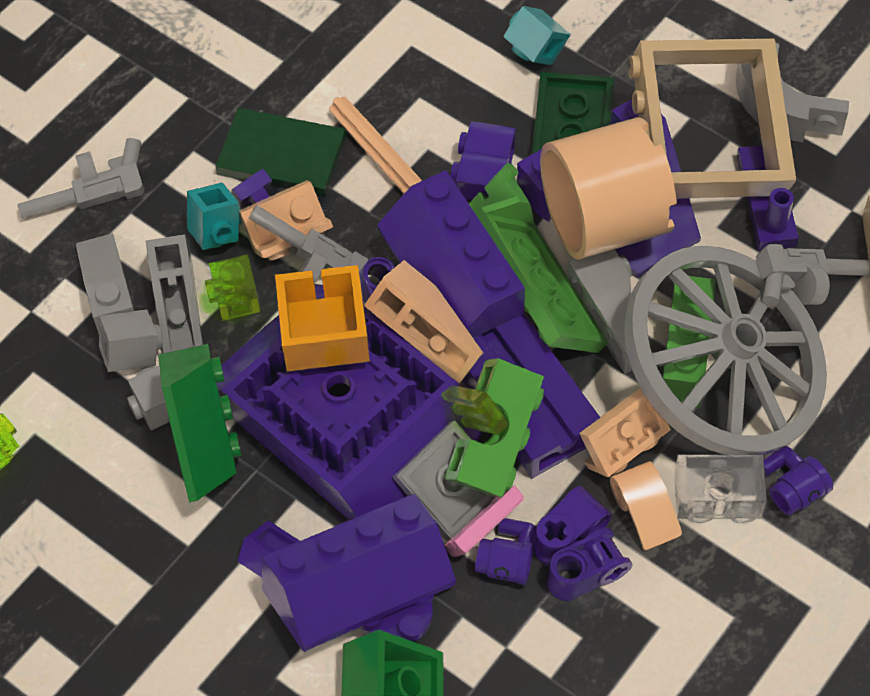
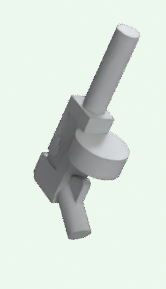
[17,138,144,219]
[248,205,369,283]
[756,244,870,306]

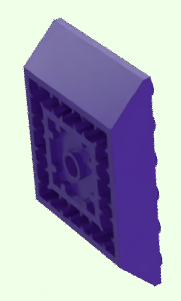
[217,284,487,520]

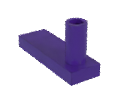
[736,145,799,251]

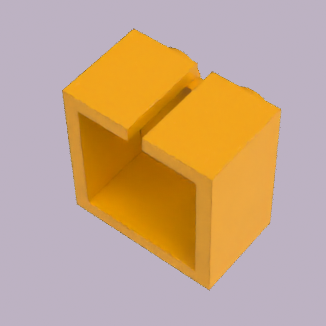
[275,265,370,371]

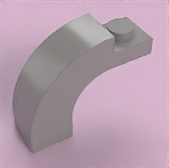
[736,43,849,142]

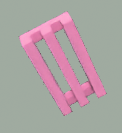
[444,485,524,557]

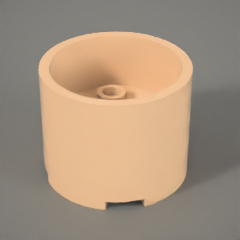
[540,117,677,260]

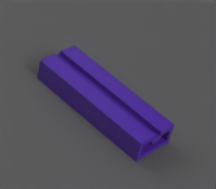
[462,314,600,479]

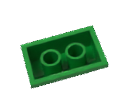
[158,344,242,502]
[341,630,443,696]

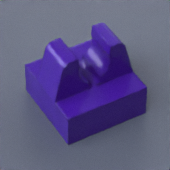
[231,169,272,209]

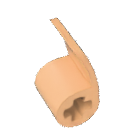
[610,461,682,551]

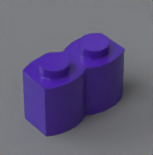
[451,121,516,200]

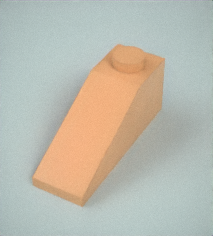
[364,260,483,383]

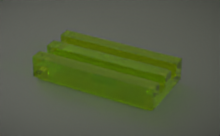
[441,385,508,435]

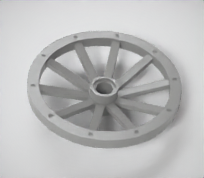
[624,246,827,457]

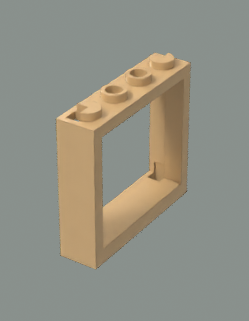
[628,39,796,199]

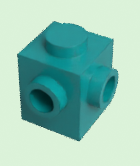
[503,6,571,65]
[187,182,242,250]

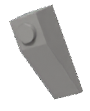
[75,233,134,333]
[145,234,203,353]
[568,249,632,374]

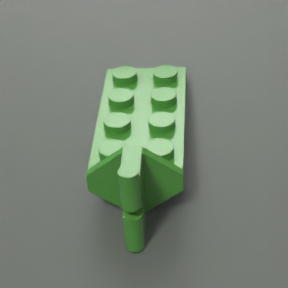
[469,163,609,353]

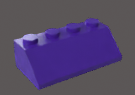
[377,170,525,338]
[262,494,456,652]

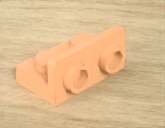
[239,180,333,260]
[579,388,671,477]

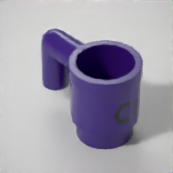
[757,446,834,516]
[475,518,537,586]

